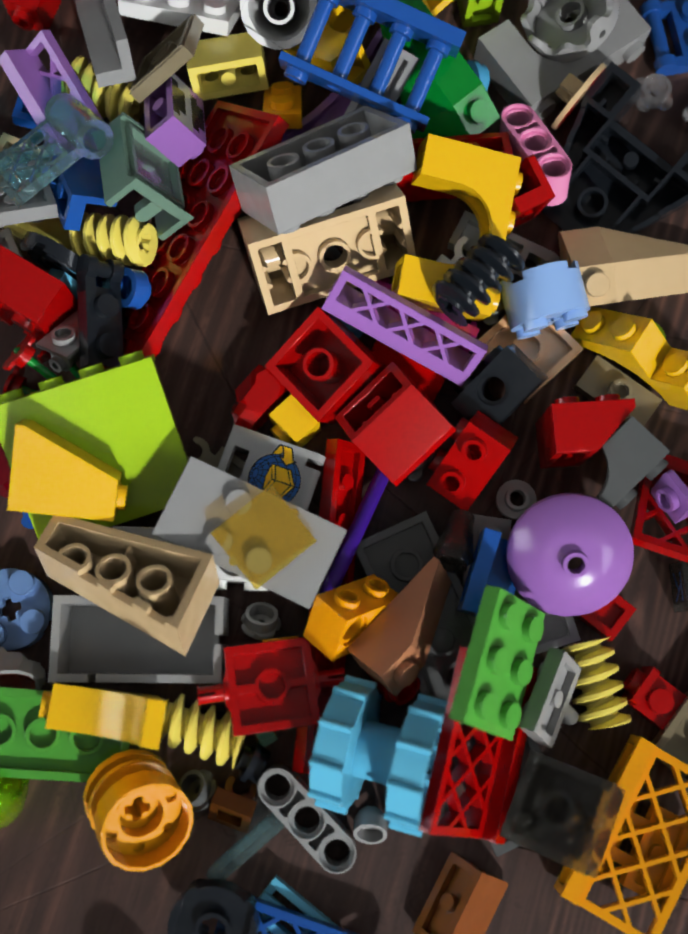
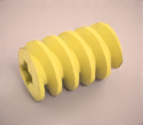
[61,55,144,123]
[69,212,158,267]
[561,637,632,730]
[160,693,246,771]

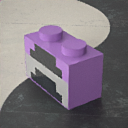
[144,74,207,167]

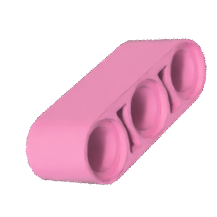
[499,103,573,206]

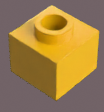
[269,394,321,447]

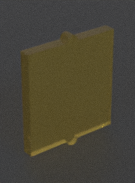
[211,485,316,590]

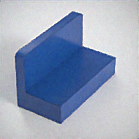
[48,152,118,231]
[457,527,516,617]

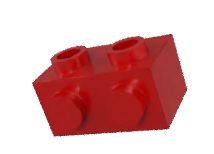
[426,410,519,512]

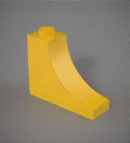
[38,682,167,749]

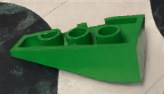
[380,0,501,139]

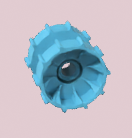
[307,675,447,837]

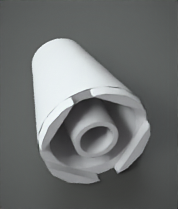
[240,0,317,50]

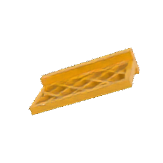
[553,734,688,934]

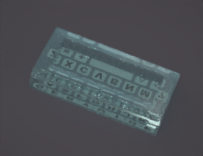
[206,812,284,880]

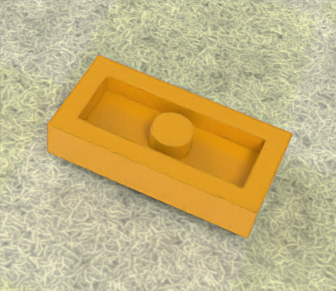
[263,81,302,129]

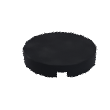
[20,231,80,277]

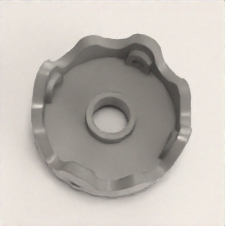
[521,0,620,63]

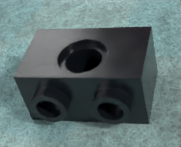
[451,344,548,425]

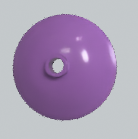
[506,493,634,617]

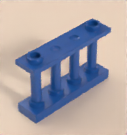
[278,0,467,134]

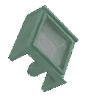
[96,112,195,241]

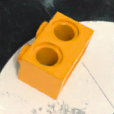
[303,574,398,661]

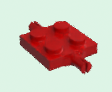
[197,637,345,737]

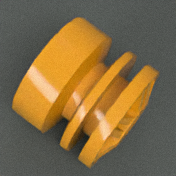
[83,749,194,871]

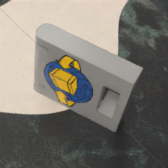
[217,424,326,511]

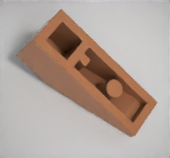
[347,557,452,697]

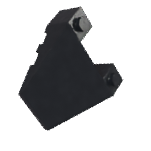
[540,62,688,234]

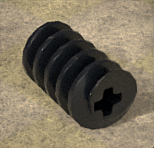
[432,234,525,326]

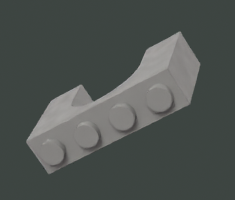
[474,0,652,120]

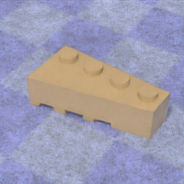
[34,515,220,656]

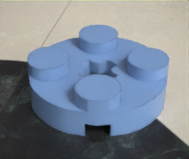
[0,568,53,651]

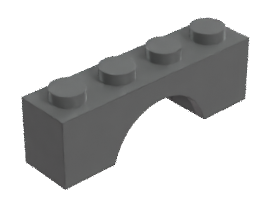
[568,416,670,562]

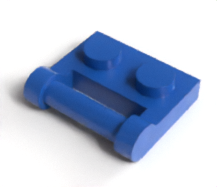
[639,0,688,77]

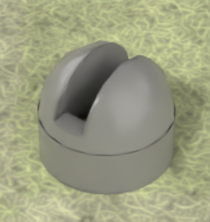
[353,806,388,845]

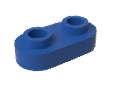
[96,267,152,310]

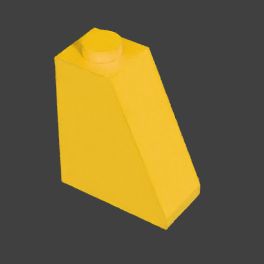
[7,419,128,522]

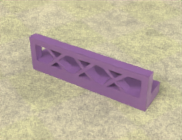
[0,30,107,159]
[321,265,488,387]

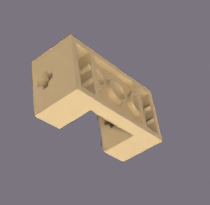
[237,184,416,315]

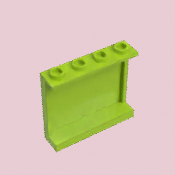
[0,350,189,539]

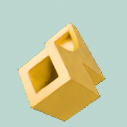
[571,306,688,410]

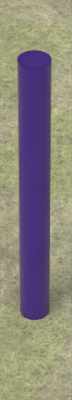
[318,468,389,594]

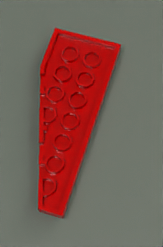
[123,100,289,357]

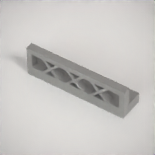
[74,0,137,88]

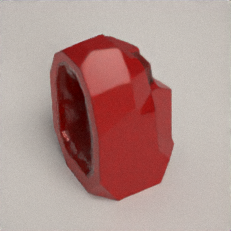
[231,364,289,431]

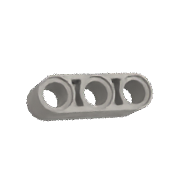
[257,763,357,874]

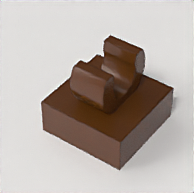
[207,775,257,834]

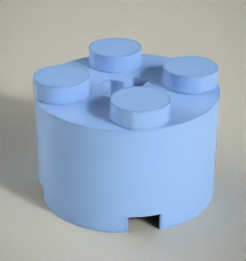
[500,260,590,340]

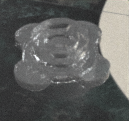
[636,73,673,112]

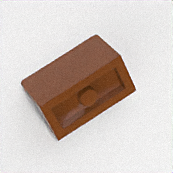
[412,851,508,934]

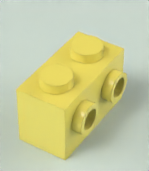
[187,32,269,101]

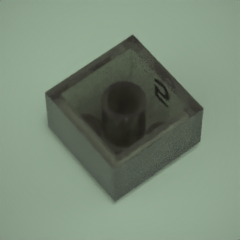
[499,749,625,878]

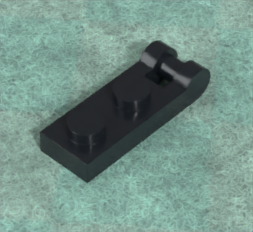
[76,254,124,369]

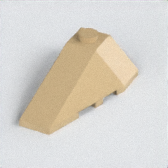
[558,226,688,306]

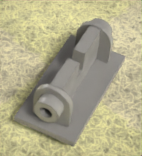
[35,309,80,373]

